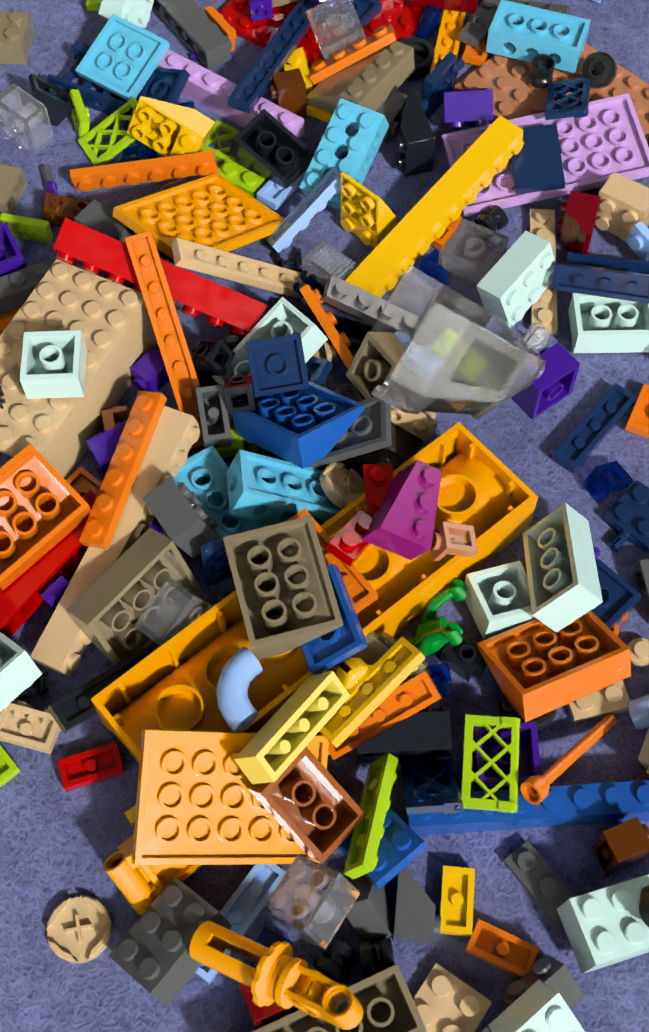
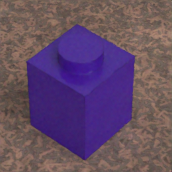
[130,348,169,392]

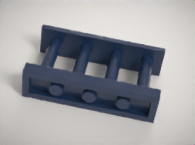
[47,41,130,121]
[552,251,649,304]

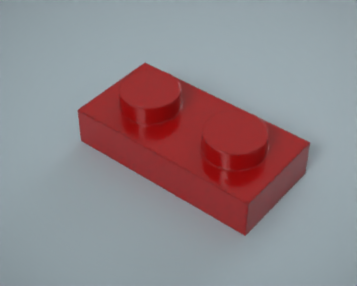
[363,463,394,518]
[326,510,373,567]
[57,742,126,792]

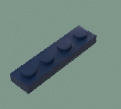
[551,383,638,473]

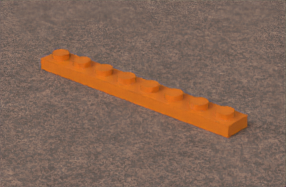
[125,230,204,449]

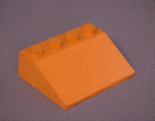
[0,443,91,591]
[477,610,631,723]

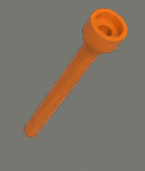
[520,714,617,805]

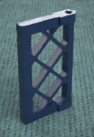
[545,77,590,120]
[201,540,232,586]
[400,753,464,815]

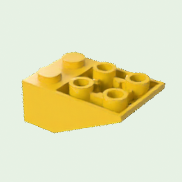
[127,96,215,157]
[340,172,397,248]

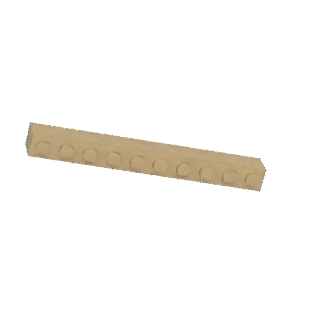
[30,406,201,678]

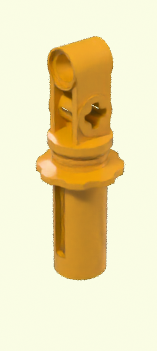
[189,920,363,1030]

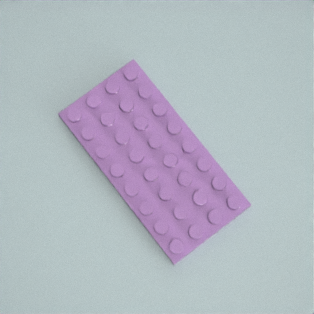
[442,93,649,217]

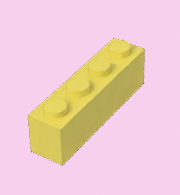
[234,671,350,784]

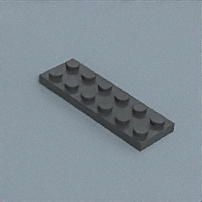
[245,393,391,468]

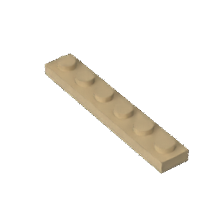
[529,209,558,335]
[171,238,306,299]

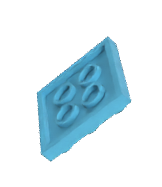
[75,14,170,101]

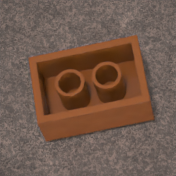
[247,747,367,863]

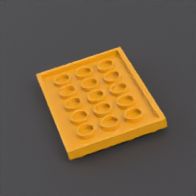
[112,173,285,260]
[131,729,329,865]

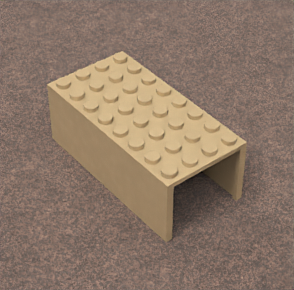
[0,259,158,480]

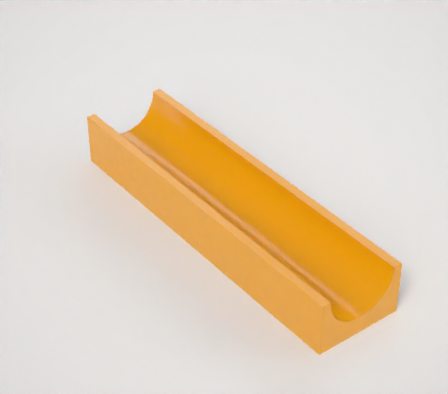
[91,422,538,763]

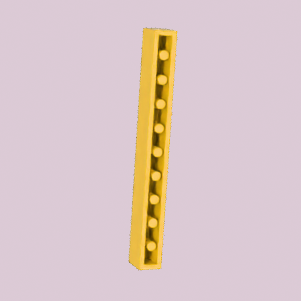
[345,116,524,299]

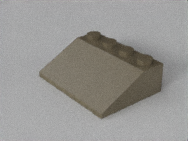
[306,41,415,114]
[223,515,343,660]
[66,528,204,666]

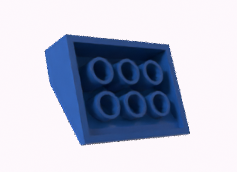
[232,381,365,469]

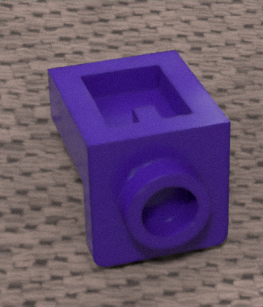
[249,0,273,22]
[41,575,70,612]

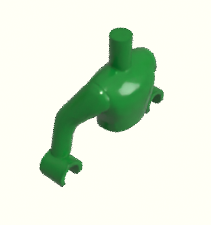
[407,579,467,657]

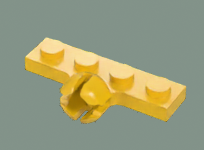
[320,637,425,748]

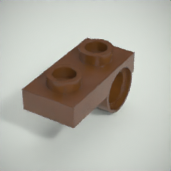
[42,192,90,228]

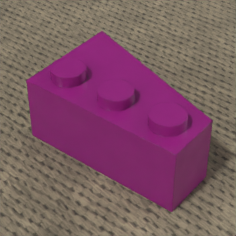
[361,460,442,560]

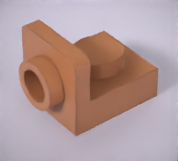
[101,406,130,431]
[430,521,478,561]

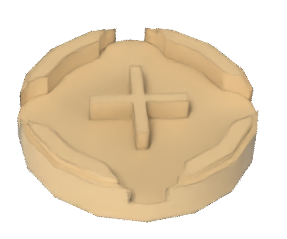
[319,462,365,510]
[47,896,112,963]

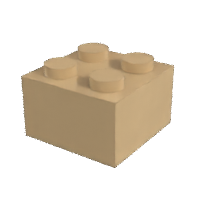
[594,172,649,241]

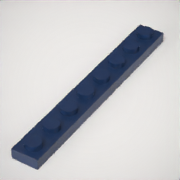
[228,0,324,114]

